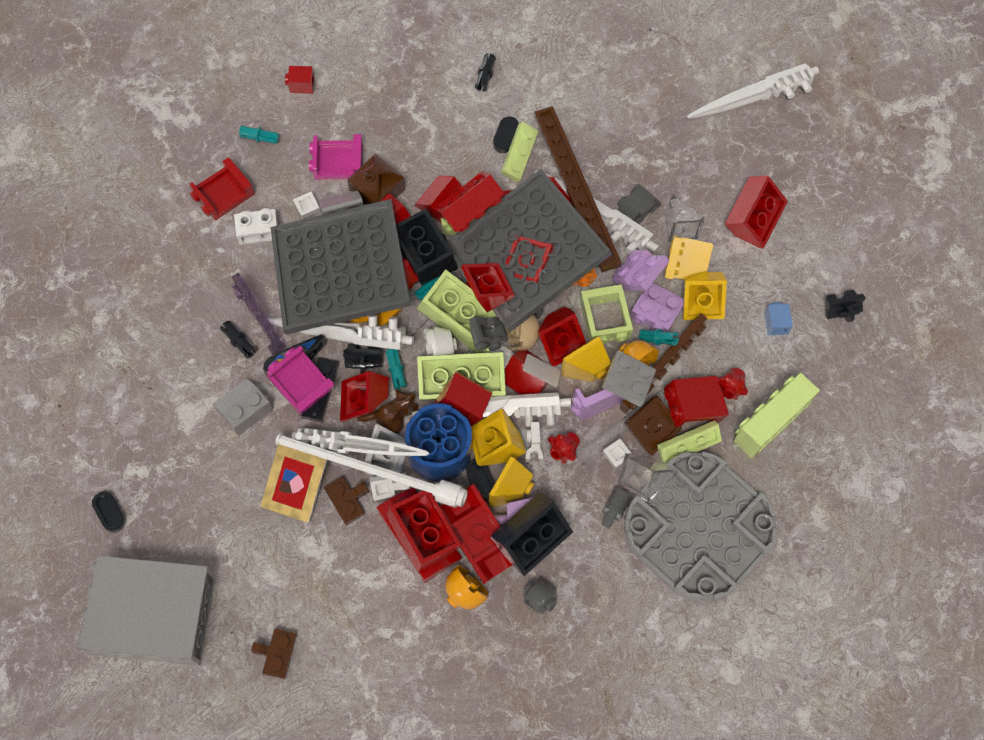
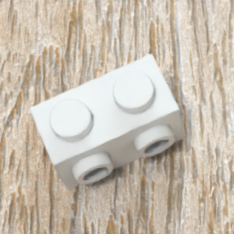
[234,208,278,245]

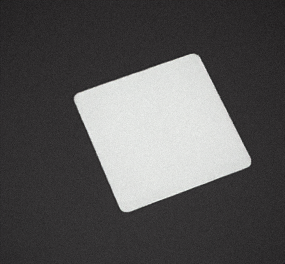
[523,354,561,387]

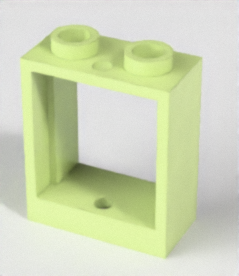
[580,284,633,345]

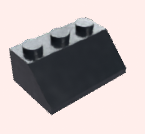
[396,209,454,286]
[490,492,573,576]

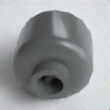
[523,580,557,614]

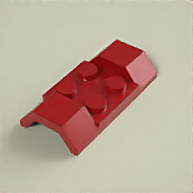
[439,484,512,584]

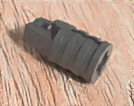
[602,488,632,529]

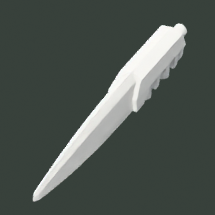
[687,63,819,119]
[534,170,659,254]
[265,314,414,350]
[411,392,571,427]
[291,428,429,456]

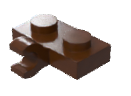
[324,476,369,526]
[251,628,297,680]

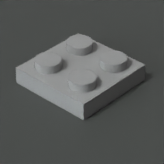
[601,350,656,407]

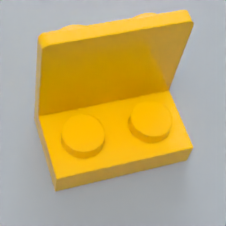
[664,235,713,280]

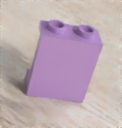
[571,388,624,421]

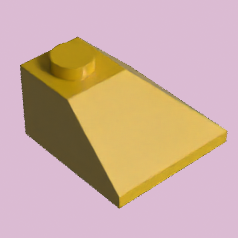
[683,272,727,320]
[561,336,611,382]
[471,408,526,466]
[489,457,535,508]

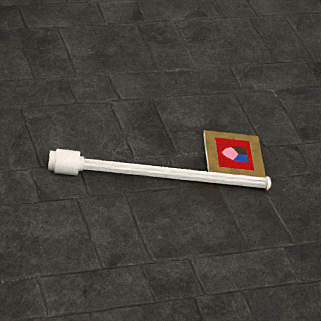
[260,433,468,523]

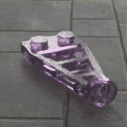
[231,272,286,355]

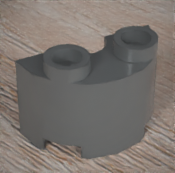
[617,184,661,224]
[469,316,509,351]

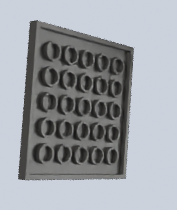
[446,169,612,332]
[270,199,411,335]

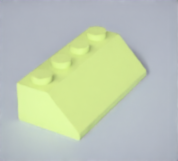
[417,270,507,353]
[417,352,506,401]

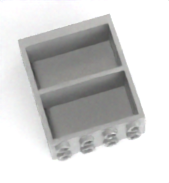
[78,556,215,666]

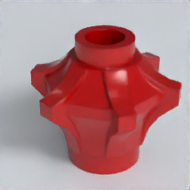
[718,368,748,400]
[548,432,580,464]

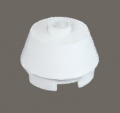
[424,326,457,356]

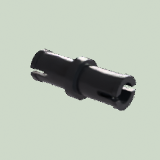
[475,53,496,92]
[220,320,256,359]

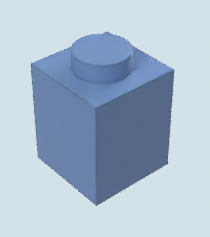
[764,302,793,336]

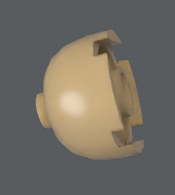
[506,314,541,351]

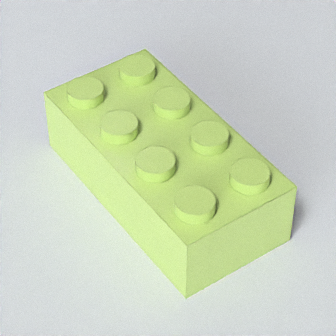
[733,373,820,459]

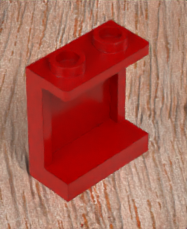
[189,157,255,221]
[664,376,729,427]

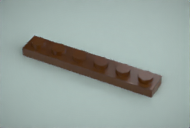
[620,313,707,414]

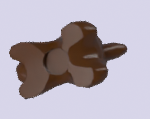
[357,390,419,434]

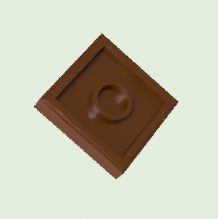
[624,395,683,456]

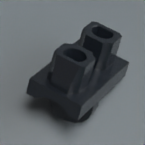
[825,289,865,322]
[343,343,383,374]

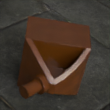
[347,154,406,205]

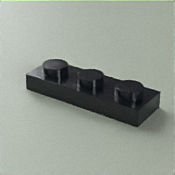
[301,357,339,423]

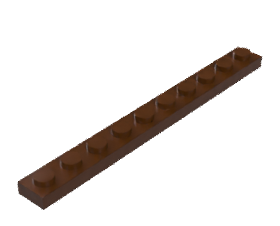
[534,106,621,272]

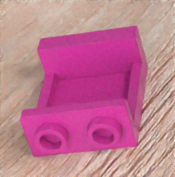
[309,134,363,180]
[267,346,335,415]

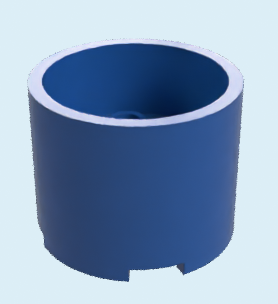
[405,404,472,482]

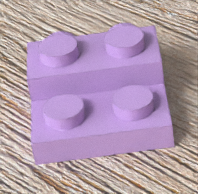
[612,250,669,291]
[630,283,684,332]

